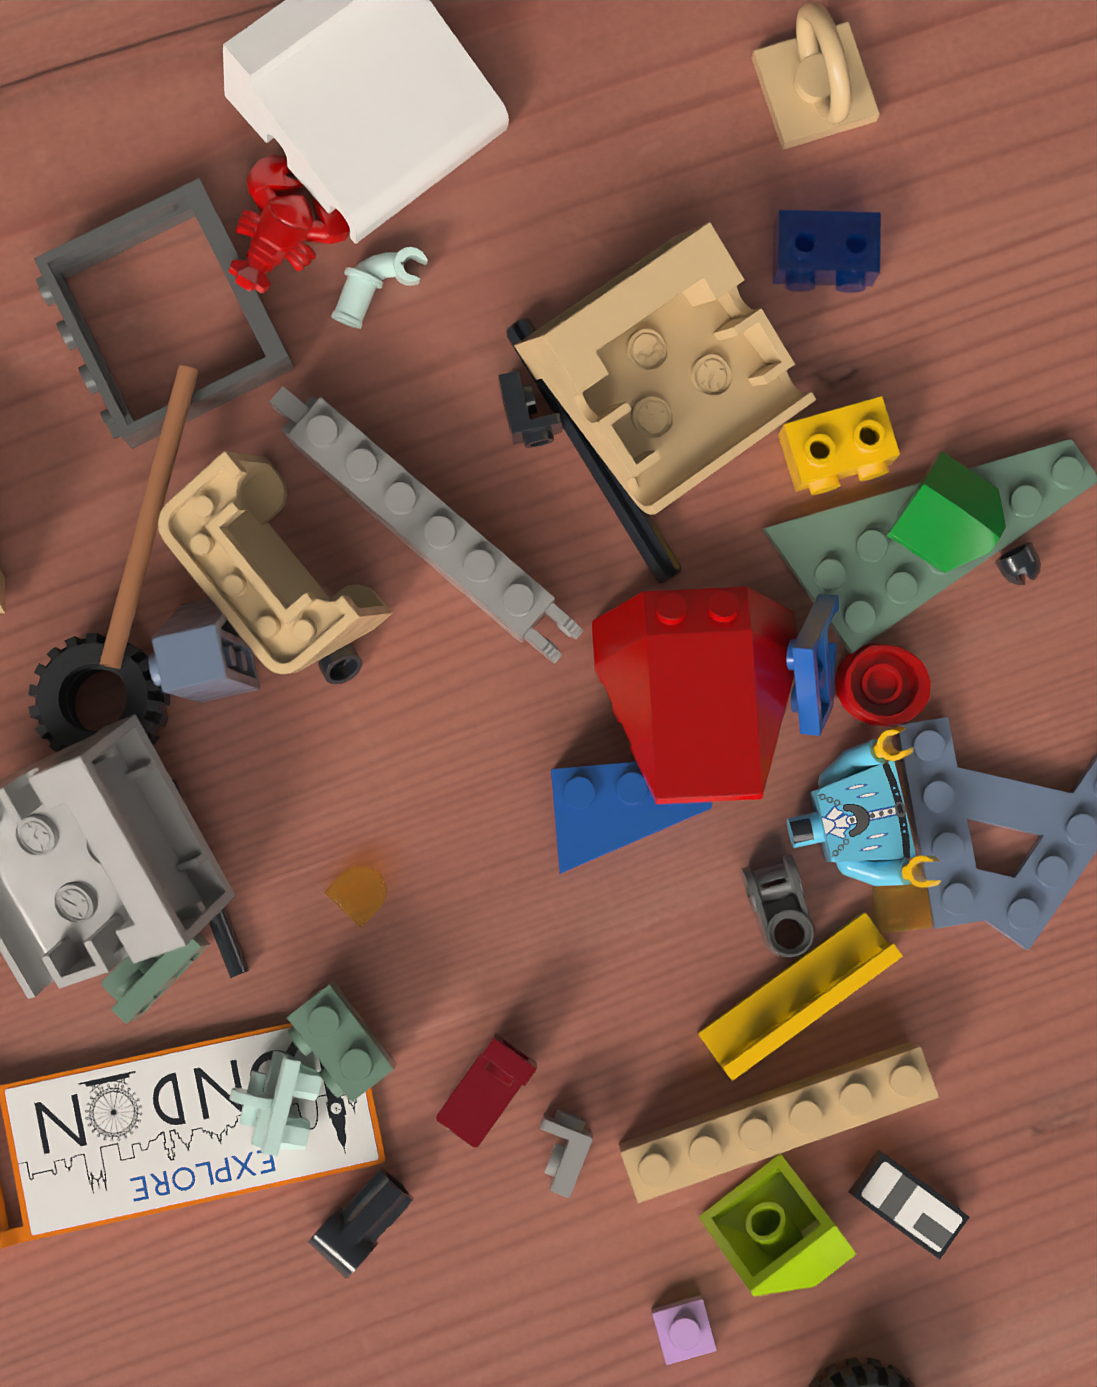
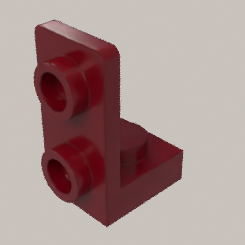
[436,1033,537,1148]

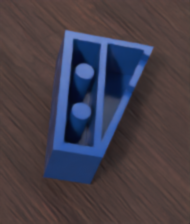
[551,762,712,874]

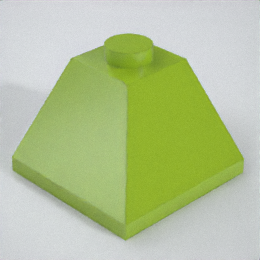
[698,1153,856,1296]

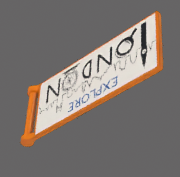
[0,1022,386,1249]

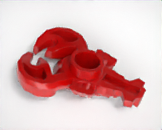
[228,155,350,294]

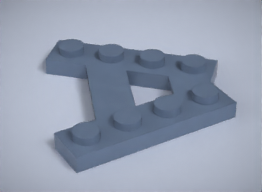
[895,717,1097,950]

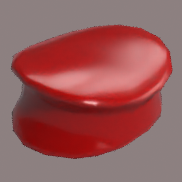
[835,643,931,727]

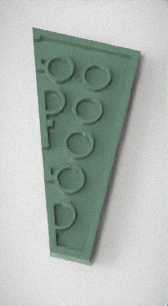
[762,439,1097,654]

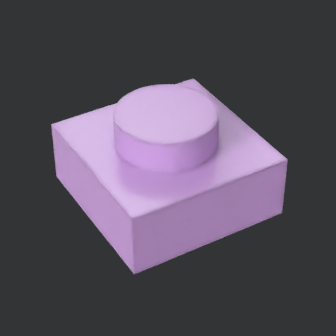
[651,1295,717,1365]

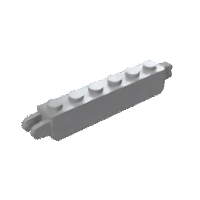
[269,386,583,664]

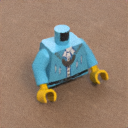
[786,726,941,888]

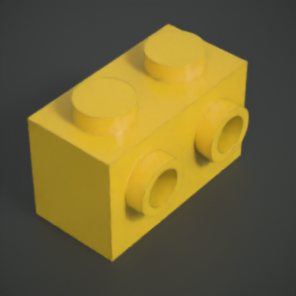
[778,396,900,495]

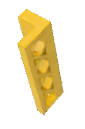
[697,912,903,1081]

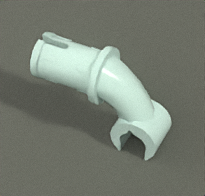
[331,247,428,329]

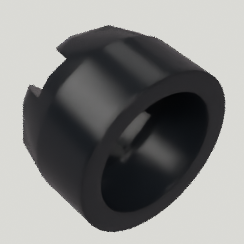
[995,542,1041,585]
[317,643,362,684]

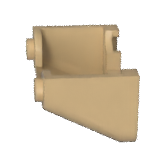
[158,451,393,674]

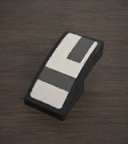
[848,1149,970,1260]

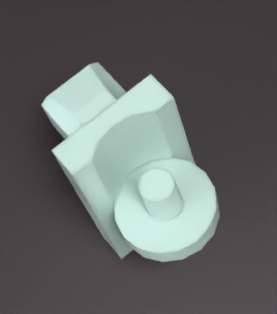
[229,1051,322,1156]

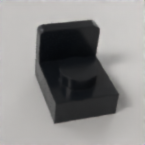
[498,370,562,448]

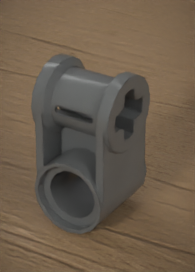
[741,854,814,957]

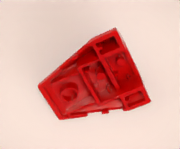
[592,586,797,804]

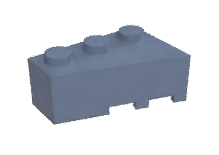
[149,598,260,703]

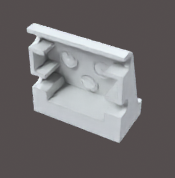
[223,0,509,244]

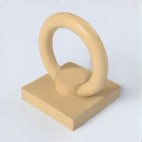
[752,0,880,150]

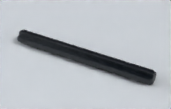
[507,318,681,584]

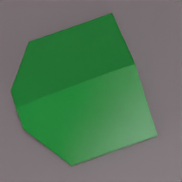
[887,451,1006,574]

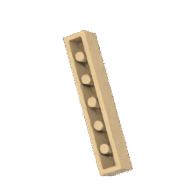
[618,1041,939,1203]

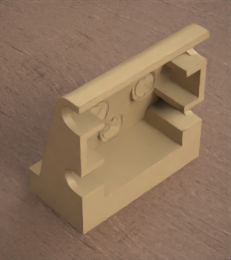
[514,222,816,514]

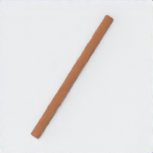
[100,365,199,669]

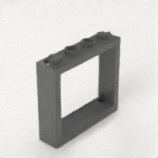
[34,178,295,449]

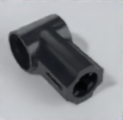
[308,1167,414,1278]

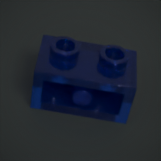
[772,210,881,293]

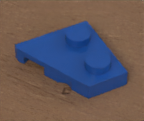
[787,594,839,736]

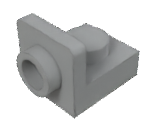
[540,1109,593,1199]

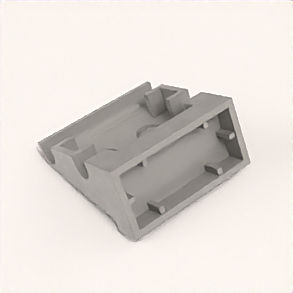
[0,714,236,999]

